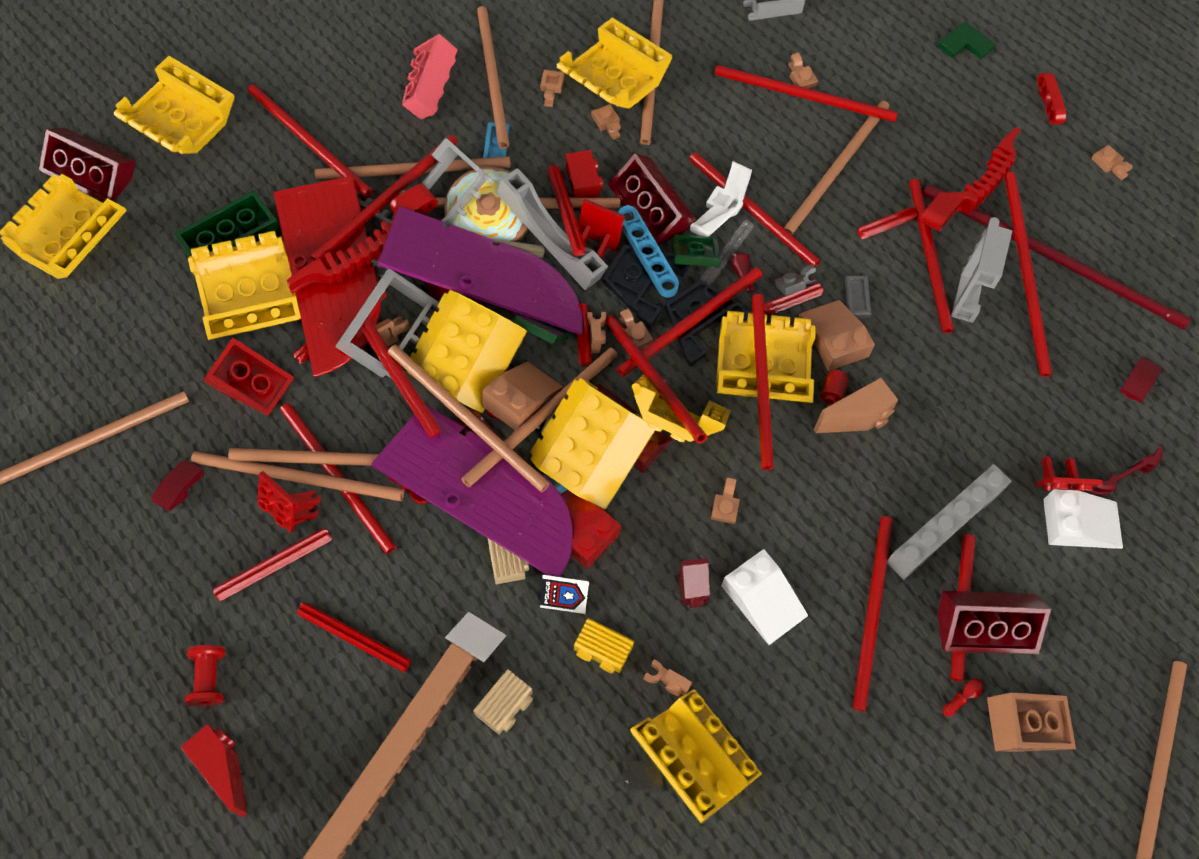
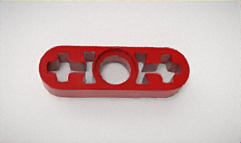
[1037,72,1066,125]

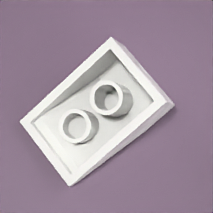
[1044,489,1123,549]
[721,549,808,645]

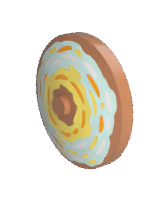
[444,167,528,242]

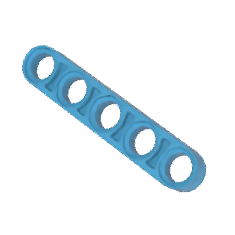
[618,205,679,298]

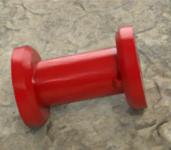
[185,645,226,706]

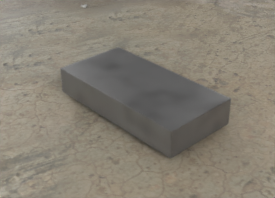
[844,276,872,318]

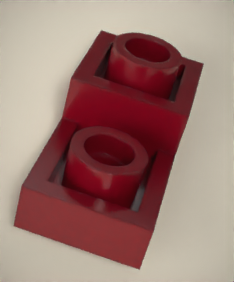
[1120,357,1162,403]
[151,459,204,511]

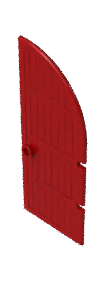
[273,176,381,377]

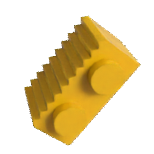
[574,618,634,674]

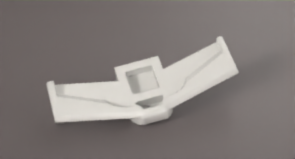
[690,161,752,236]

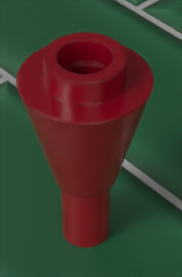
[728,252,755,293]

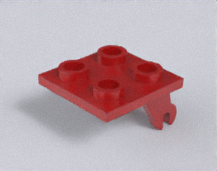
[578,199,625,259]
[1035,456,1103,492]
[257,471,321,533]

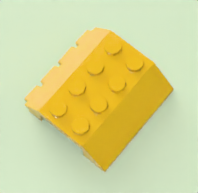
[557,18,672,109]
[114,56,234,154]
[0,174,127,279]
[188,231,301,340]
[406,290,527,414]
[716,311,816,403]
[632,374,731,442]
[530,378,655,509]

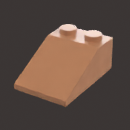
[799,300,875,371]
[482,361,564,431]
[814,378,898,433]
[987,693,1076,752]

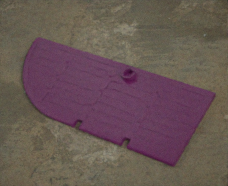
[378,206,583,334]
[371,404,573,577]

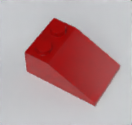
[203,338,294,416]
[561,489,621,569]
[180,724,248,817]

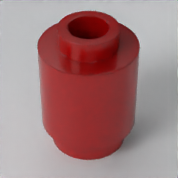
[820,370,849,406]

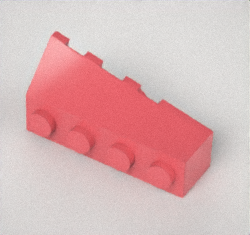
[402,34,458,119]

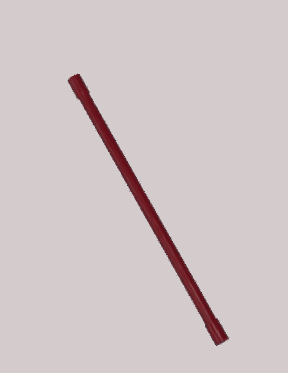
[923,183,1192,330]

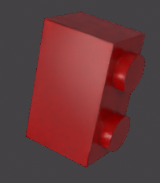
[565,150,603,198]

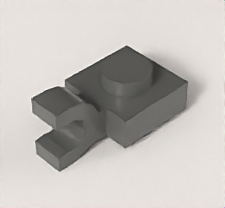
[775,264,817,296]

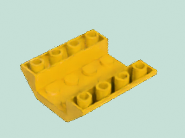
[630,689,762,824]

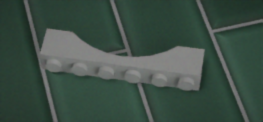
[496,168,608,291]
[887,464,1012,580]

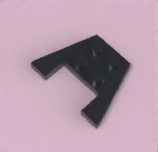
[602,245,690,328]
[665,280,751,367]

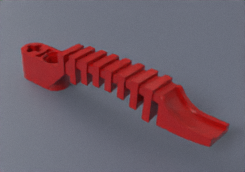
[920,127,1021,232]
[286,183,438,294]

